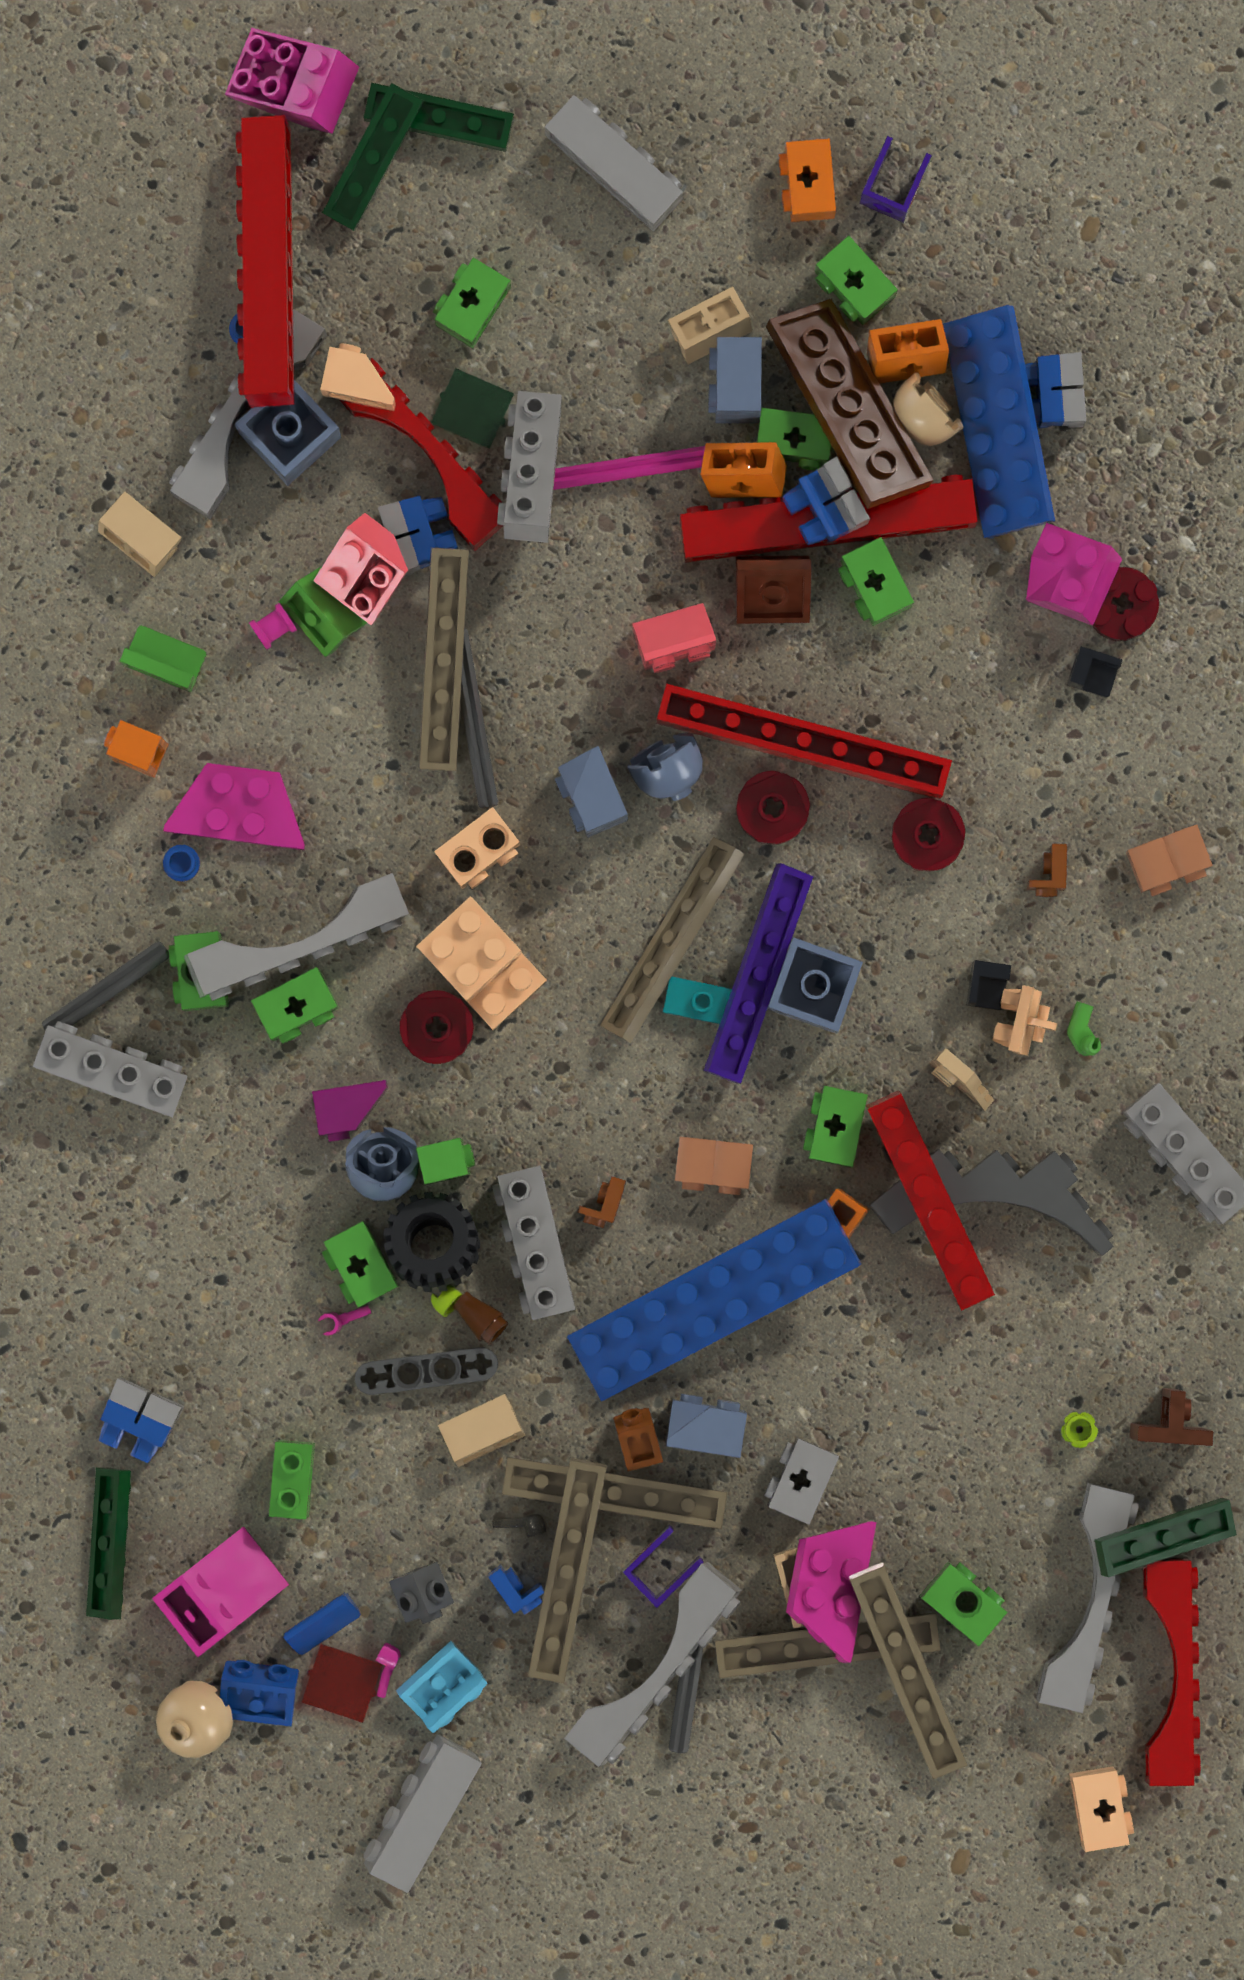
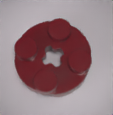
[1093,567,1159,642]
[736,770,810,845]
[891,798,966,872]
[400,990,474,1064]

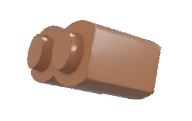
[1126,825,1213,897]
[675,1137,753,1195]

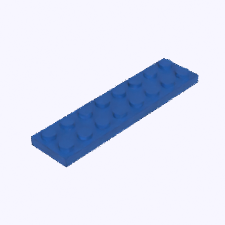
[567,1198,862,1402]

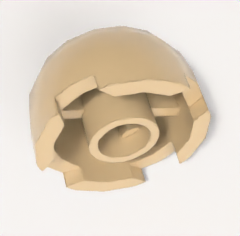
[893,373,963,446]
[156,1681,233,1758]

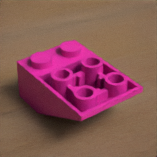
[225,28,359,134]
[152,1526,289,1657]

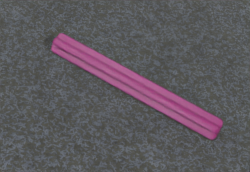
[553,446,705,490]

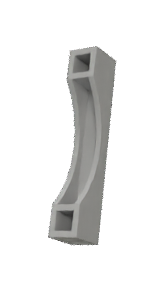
[169,309,327,519]
[184,873,409,1001]
[1036,1482,1138,1713]
[564,1562,742,1767]

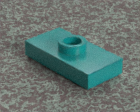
[663,976,732,1025]

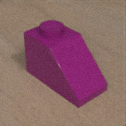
[312,1080,388,1142]

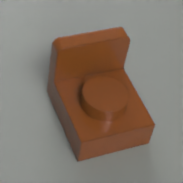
[1027,844,1067,897]
[578,1176,626,1228]
[613,1408,663,1472]

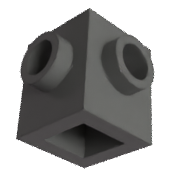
[389,1562,454,1624]

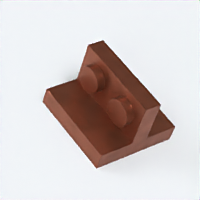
[736,555,812,624]
[1130,1388,1213,1446]

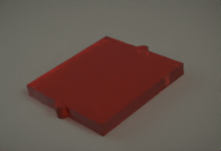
[302,1643,382,1723]

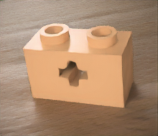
[1069,1766,1134,1852]

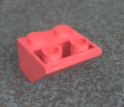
[313,513,408,625]
[632,603,716,673]

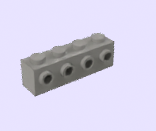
[545,95,683,232]
[497,391,562,543]
[32,1021,188,1118]
[1122,1083,1244,1224]
[492,1166,576,1320]
[364,1734,482,1893]

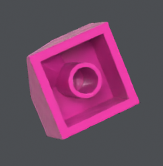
[1026,523,1122,626]

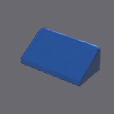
[283,1592,361,1655]

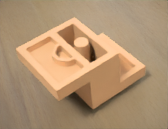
[416,896,547,1030]

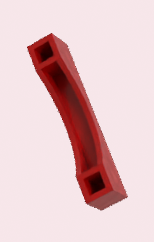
[339,358,504,551]
[866,1090,995,1311]
[1143,1558,1201,1786]

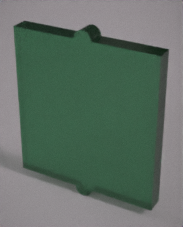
[431,368,514,449]

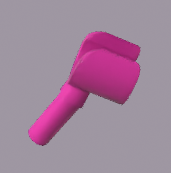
[318,1305,371,1336]
[375,1643,401,1698]

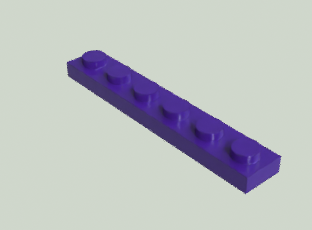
[703,863,813,1084]

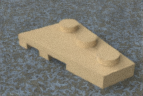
[929,1048,994,1111]

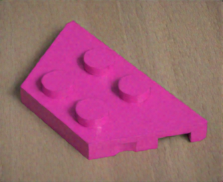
[163,763,305,851]
[786,1521,876,1663]

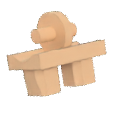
[993,985,1057,1056]

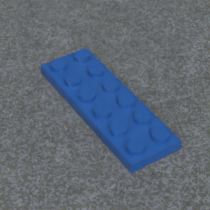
[943,305,1055,538]

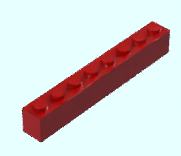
[235,115,294,408]
[680,475,978,563]
[656,683,952,800]

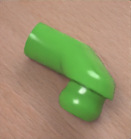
[1067,1001,1101,1056]

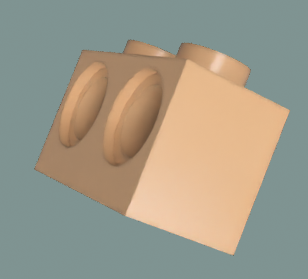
[434,807,520,889]

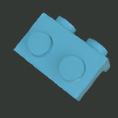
[396,1641,487,1733]

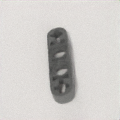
[355,1347,498,1395]

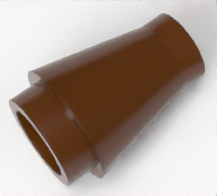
[453,1291,508,1345]

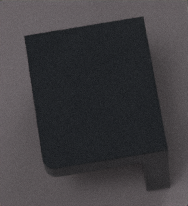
[1067,646,1123,698]
[966,960,1012,1010]

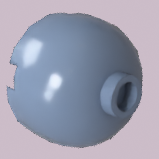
[627,732,703,801]
[345,1127,419,1201]

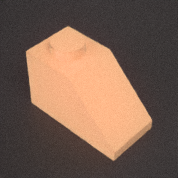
[320,343,396,411]

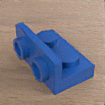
[488,1564,545,1615]
[220,1660,299,1727]

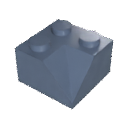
[708,337,762,424]
[235,380,341,486]
[555,746,628,838]
[767,937,863,1034]
[666,1394,747,1458]

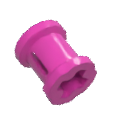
[249,603,297,650]

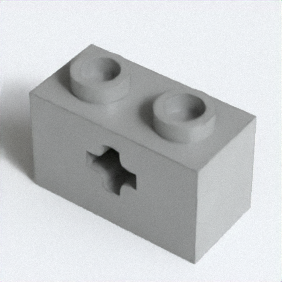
[764,1437,839,1525]

